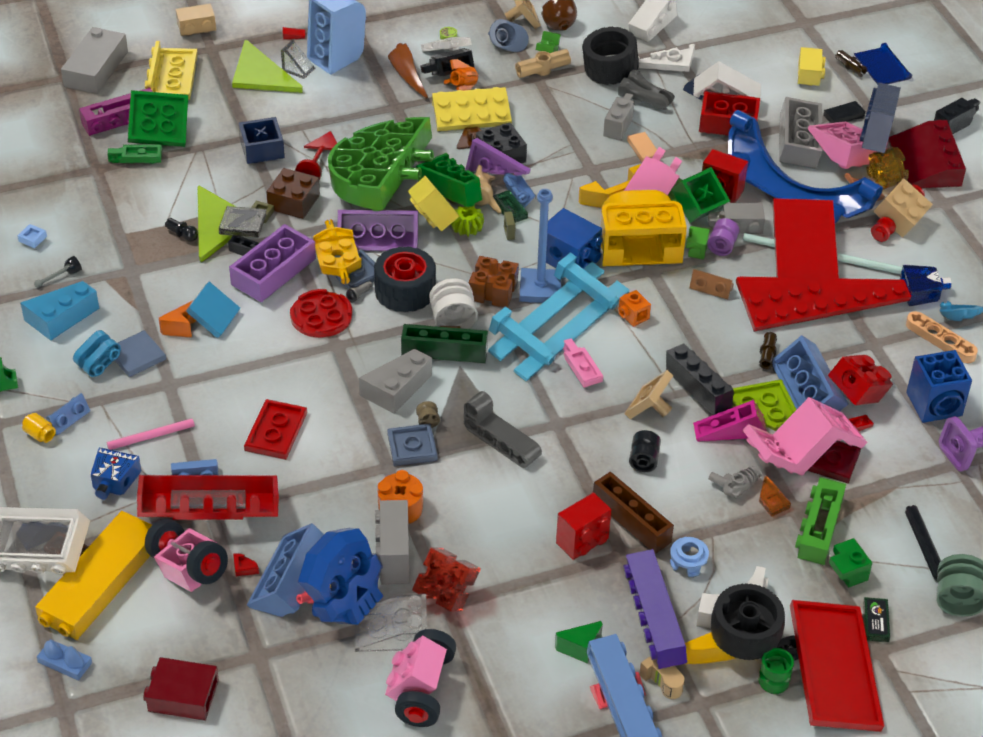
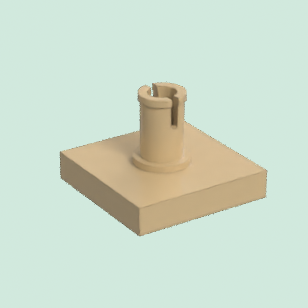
[505,0,541,29]
[624,370,673,419]

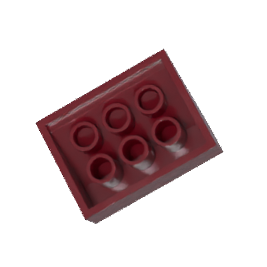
[888,120,966,188]

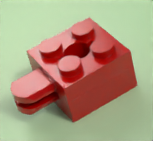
[828,355,893,405]

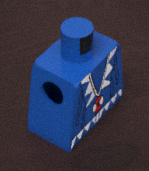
[91,447,142,500]

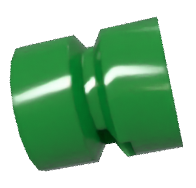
[758,648,794,694]

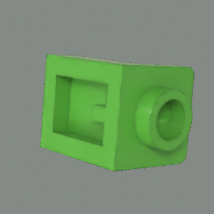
[536,31,561,53]

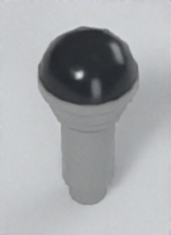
[346,281,373,301]

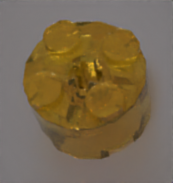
[866,147,908,190]

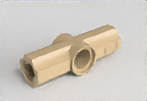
[515,49,571,78]

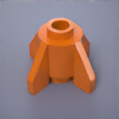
[444,59,478,91]

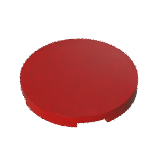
[290,289,352,338]

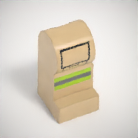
[639,657,684,699]

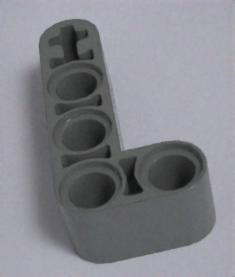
[464,391,542,468]

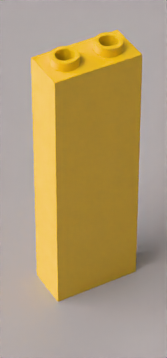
[35,510,152,640]

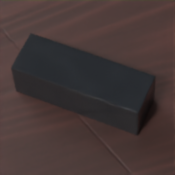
[228,234,259,256]

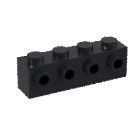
[666,344,734,415]

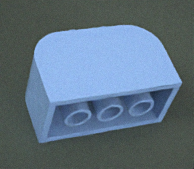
[307,0,366,75]

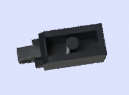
[420,48,475,76]
[934,97,980,134]

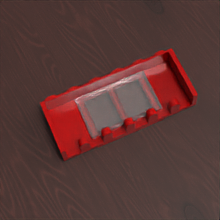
[137,475,279,520]

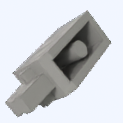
[603,93,635,141]
[708,203,765,234]

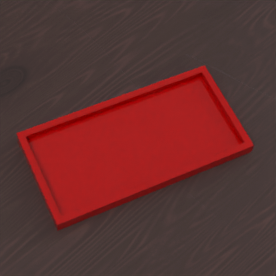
[772,198,839,278]
[790,600,884,732]

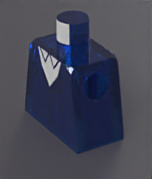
[900,265,951,306]

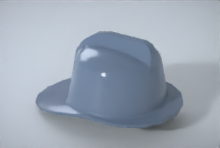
[488,19,529,52]

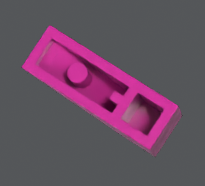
[693,400,767,441]

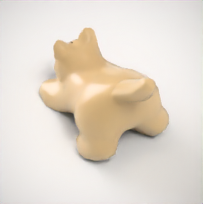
[475,165,502,213]

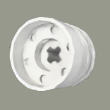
[430,278,478,329]

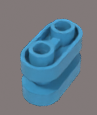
[73,330,121,377]

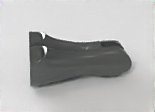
[618,69,675,109]

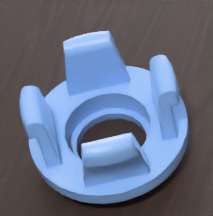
[670,537,709,577]

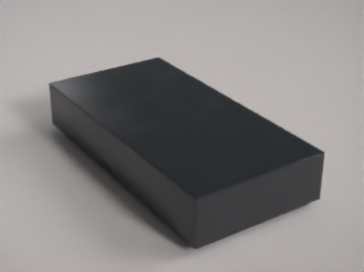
[823,101,866,123]

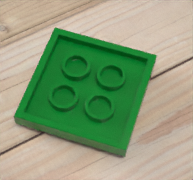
[128,90,188,147]

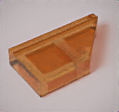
[759,476,791,517]

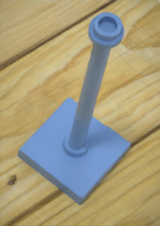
[519,189,561,303]

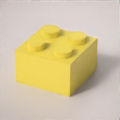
[408,176,459,232]

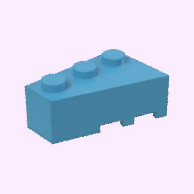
[20,281,100,341]

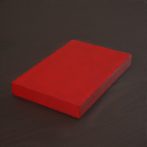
[244,399,307,460]

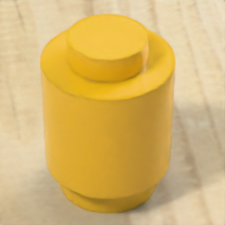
[22,413,56,443]

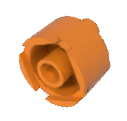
[377,470,423,524]

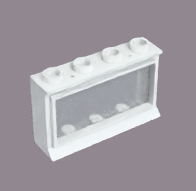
[0,507,90,574]

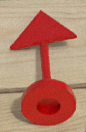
[295,131,337,180]

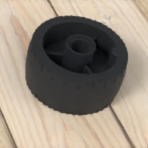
[711,583,785,660]

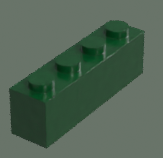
[401,324,488,364]

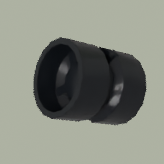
[629,430,661,473]

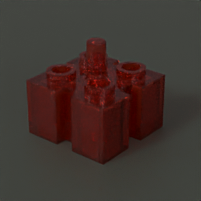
[412,547,481,612]

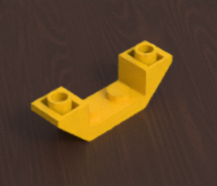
[578,164,641,208]

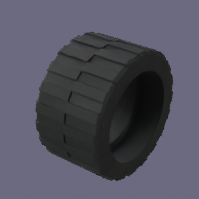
[582,26,639,85]

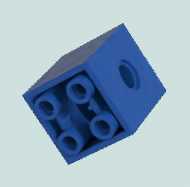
[538,208,603,269]
[906,350,972,423]

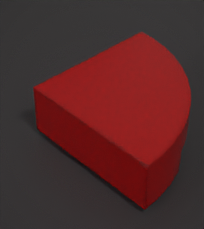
[233,553,259,577]

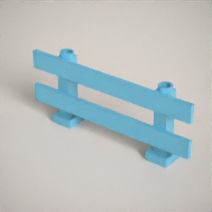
[488,252,629,382]

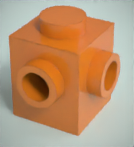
[618,290,651,327]

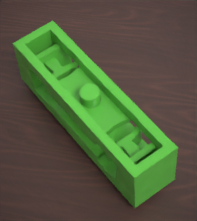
[795,477,846,565]

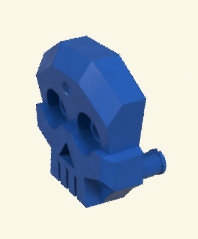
[298,528,384,625]

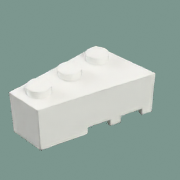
[628,0,677,42]
[693,61,761,98]

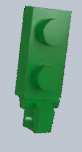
[107,144,162,163]

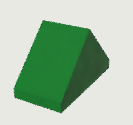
[555,621,603,663]

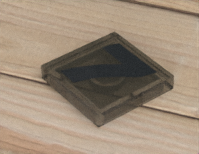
[219,206,266,238]

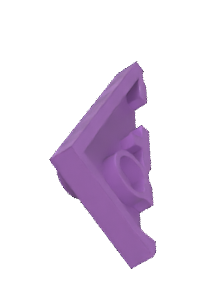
[465,138,531,175]

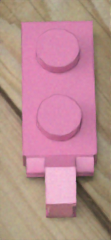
[563,338,603,388]

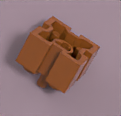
[468,255,519,308]

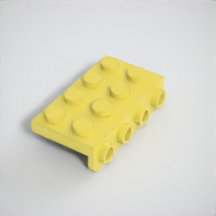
[145,41,198,100]
[432,87,512,131]

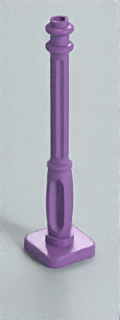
[939,416,983,472]

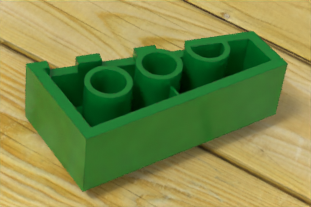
[416,153,482,207]

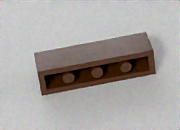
[593,471,674,554]

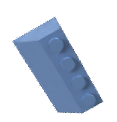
[772,335,849,411]
[247,523,324,617]

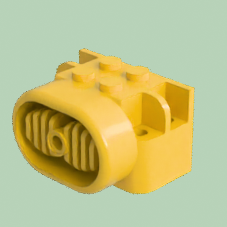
[601,190,687,266]

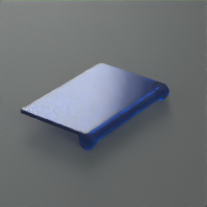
[854,43,912,85]

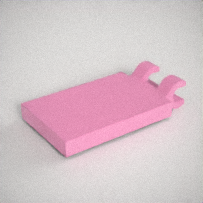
[624,147,682,195]

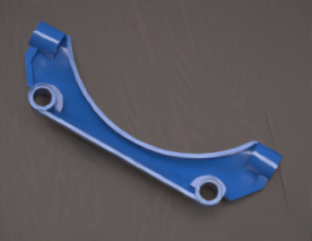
[728,110,883,223]

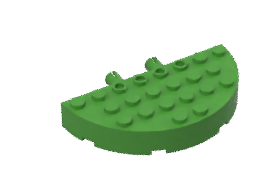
[328,117,434,211]

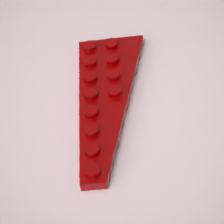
[736,276,911,332]

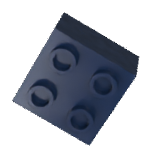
[238,117,285,164]

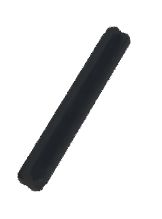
[905,505,941,581]

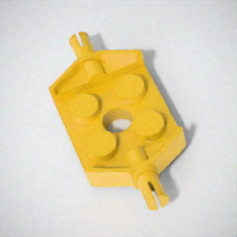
[313,219,362,284]

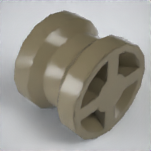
[416,401,440,428]

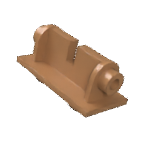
[689,269,734,300]

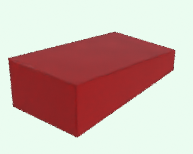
[283,27,305,40]
[849,415,874,431]

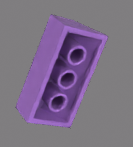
[337,210,419,251]

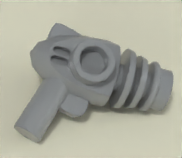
[708,466,761,498]

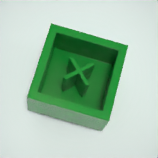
[671,167,730,223]

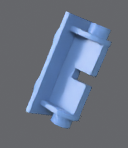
[503,173,536,210]
[46,393,90,435]

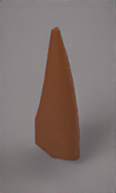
[388,43,428,98]

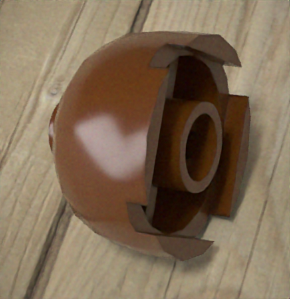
[541,0,577,31]

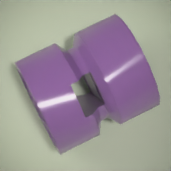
[707,218,740,256]

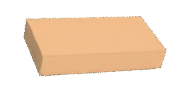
[627,132,657,162]

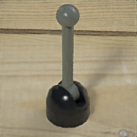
[34,256,82,288]

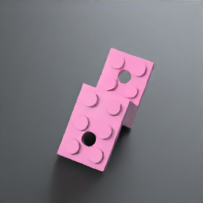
[743,397,868,476]

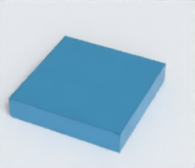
[186,281,240,338]

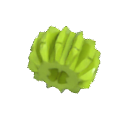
[451,206,484,237]

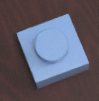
[17,224,47,248]

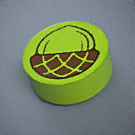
[440,27,457,40]

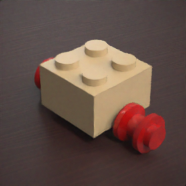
[871,178,933,242]

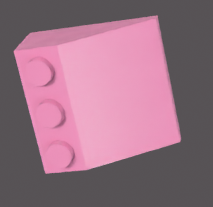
[808,121,888,169]

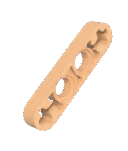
[906,311,978,363]

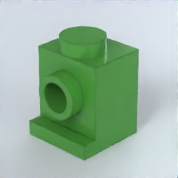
[686,226,710,260]

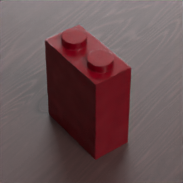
[143,657,219,721]

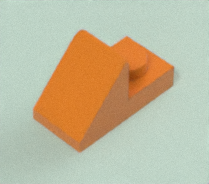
[159,300,196,337]

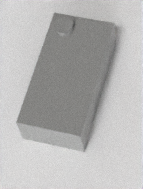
[61,27,128,94]
[779,97,822,168]

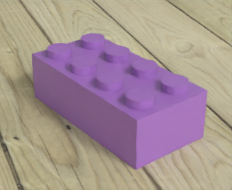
[229,224,316,302]

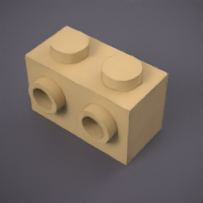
[175,3,216,36]

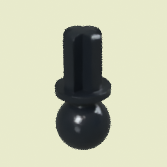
[165,218,198,241]

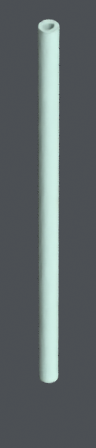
[743,233,922,279]

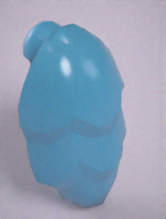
[939,301,983,321]

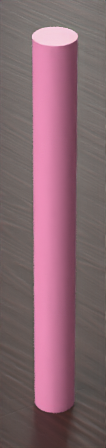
[107,418,195,450]

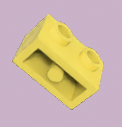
[798,47,826,86]

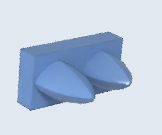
[37,639,92,681]

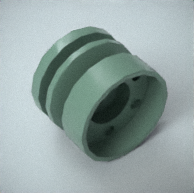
[936,554,983,617]

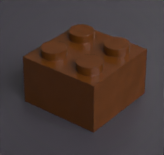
[266,168,320,219]

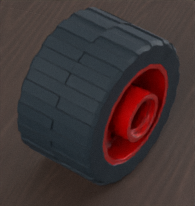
[374,246,436,312]

